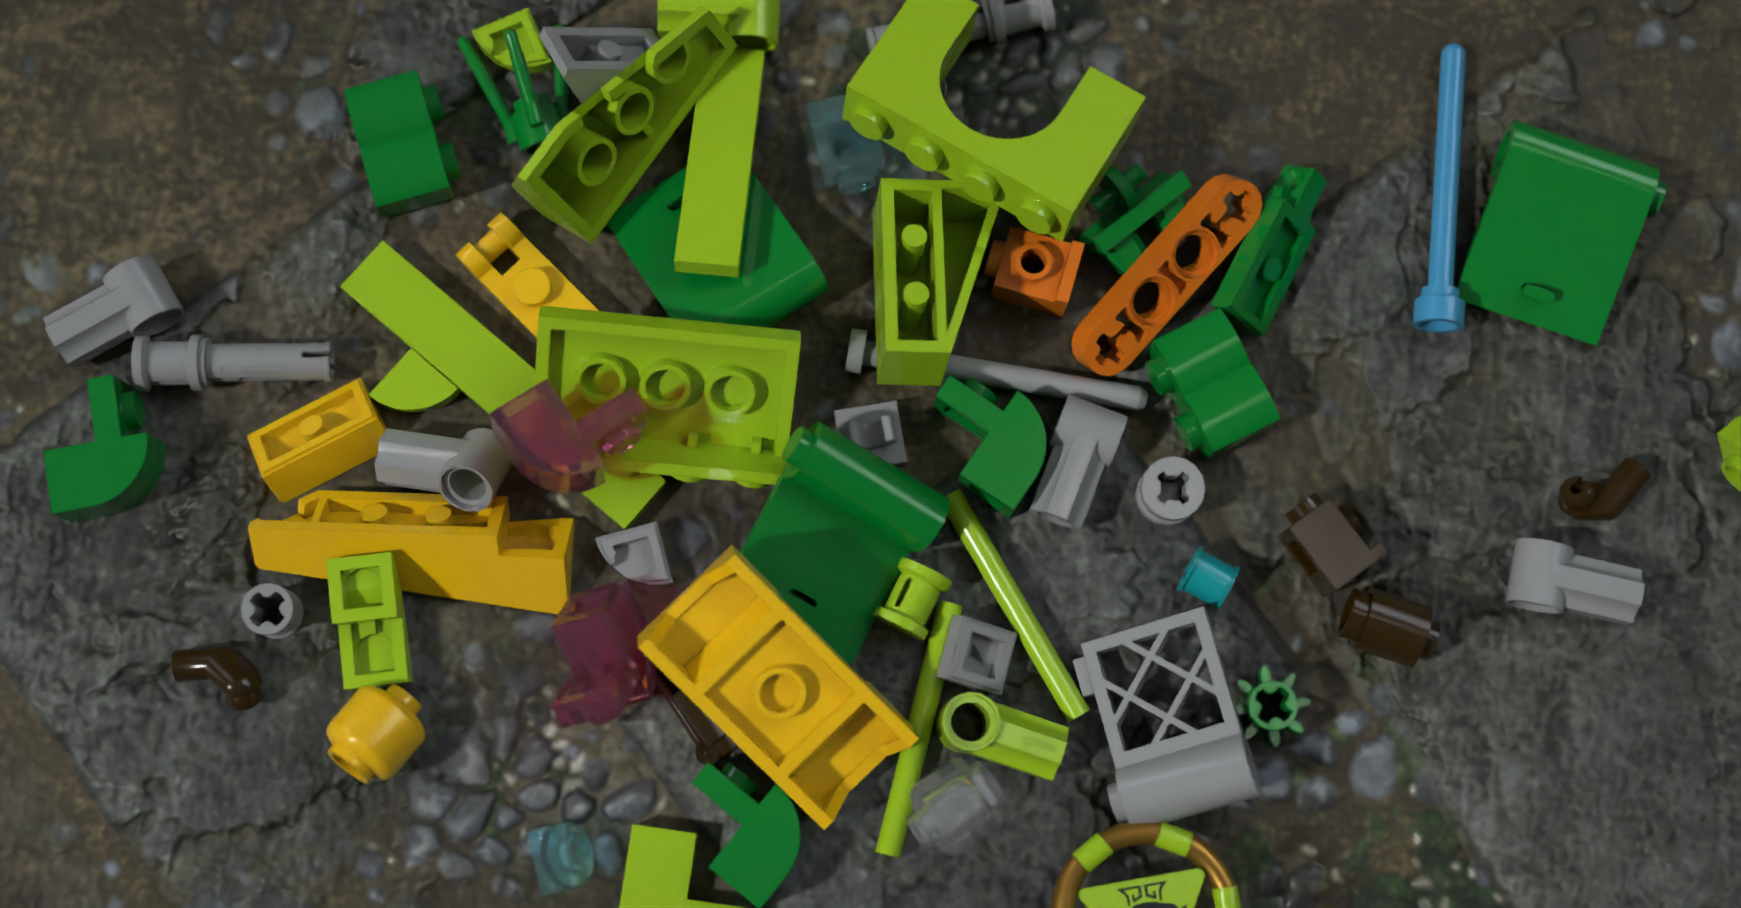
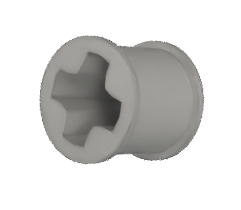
[241,583,304,639]

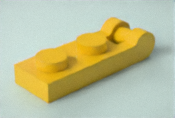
[455,212,599,339]

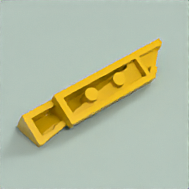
[248,490,574,615]

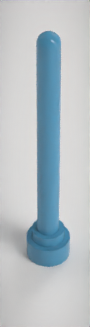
[1413,43,1466,333]

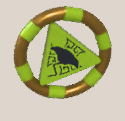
[1051,822,1242,908]

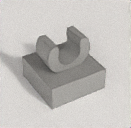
[834,400,907,467]

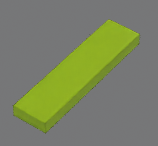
[674,48,765,278]

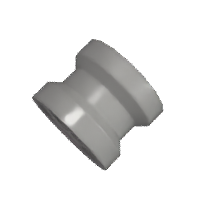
[1135,456,1205,527]

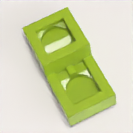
[326,552,413,690]

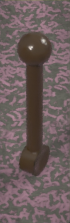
[636,651,721,765]

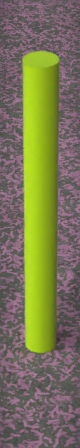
[946,489,1090,722]
[875,600,963,858]

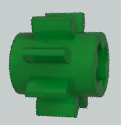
[1232,666,1311,748]

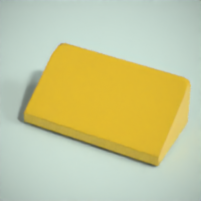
[247,377,387,503]

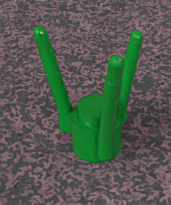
[457,24,571,156]

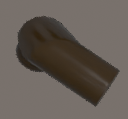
[172,646,262,711]

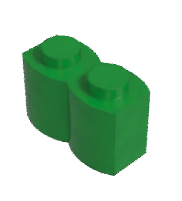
[343,70,462,218]
[1144,308,1281,461]

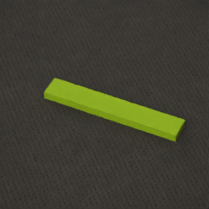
[340,240,668,530]

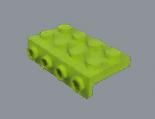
[528,306,801,489]

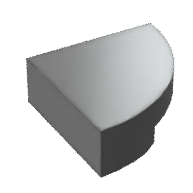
[595,521,674,587]

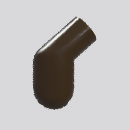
[1558,458,1651,521]

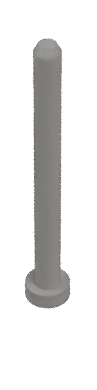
[845,328,1148,411]

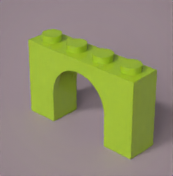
[842,0,1146,242]

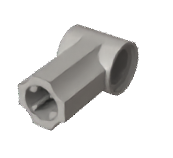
[43,255,185,368]
[1029,394,1128,531]
[374,428,515,512]
[1505,538,1645,625]

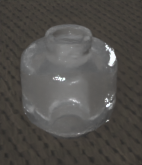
[907,758,1007,856]

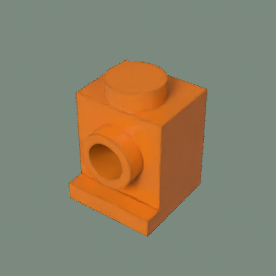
[984,226,1085,317]

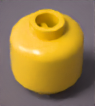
[326,684,425,784]

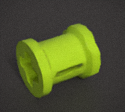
[873,557,953,640]

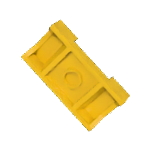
[637,545,919,830]

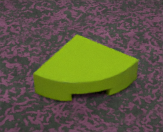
[472,8,554,73]
[368,348,462,412]

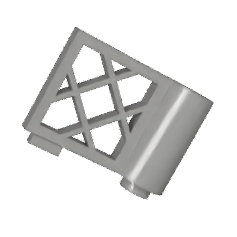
[1073,606,1262,824]

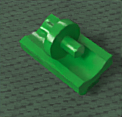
[1074,163,1192,274]

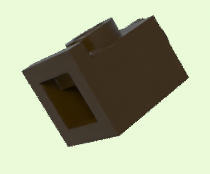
[1277,492,1387,597]

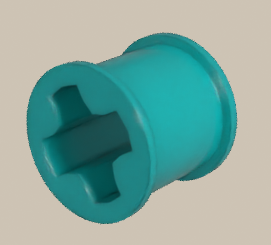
[1176,545,1240,612]

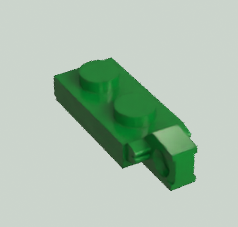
[1211,164,1327,338]

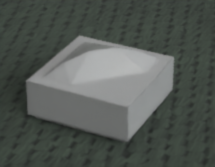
[936,615,1017,695]

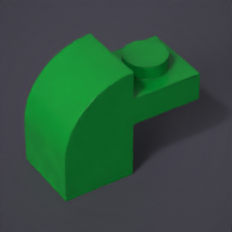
[43,374,166,523]
[933,375,1046,519]
[691,761,801,908]

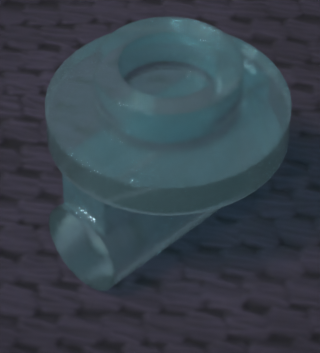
[527,822,594,896]

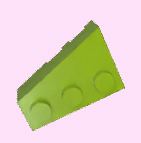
[873,178,999,386]

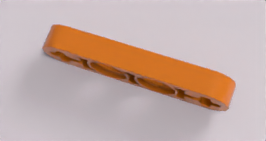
[1071,173,1262,376]

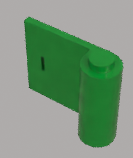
[1455,119,1667,346]
[607,167,830,328]
[740,421,950,665]

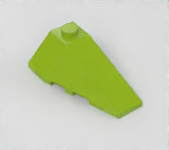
[511,6,738,244]

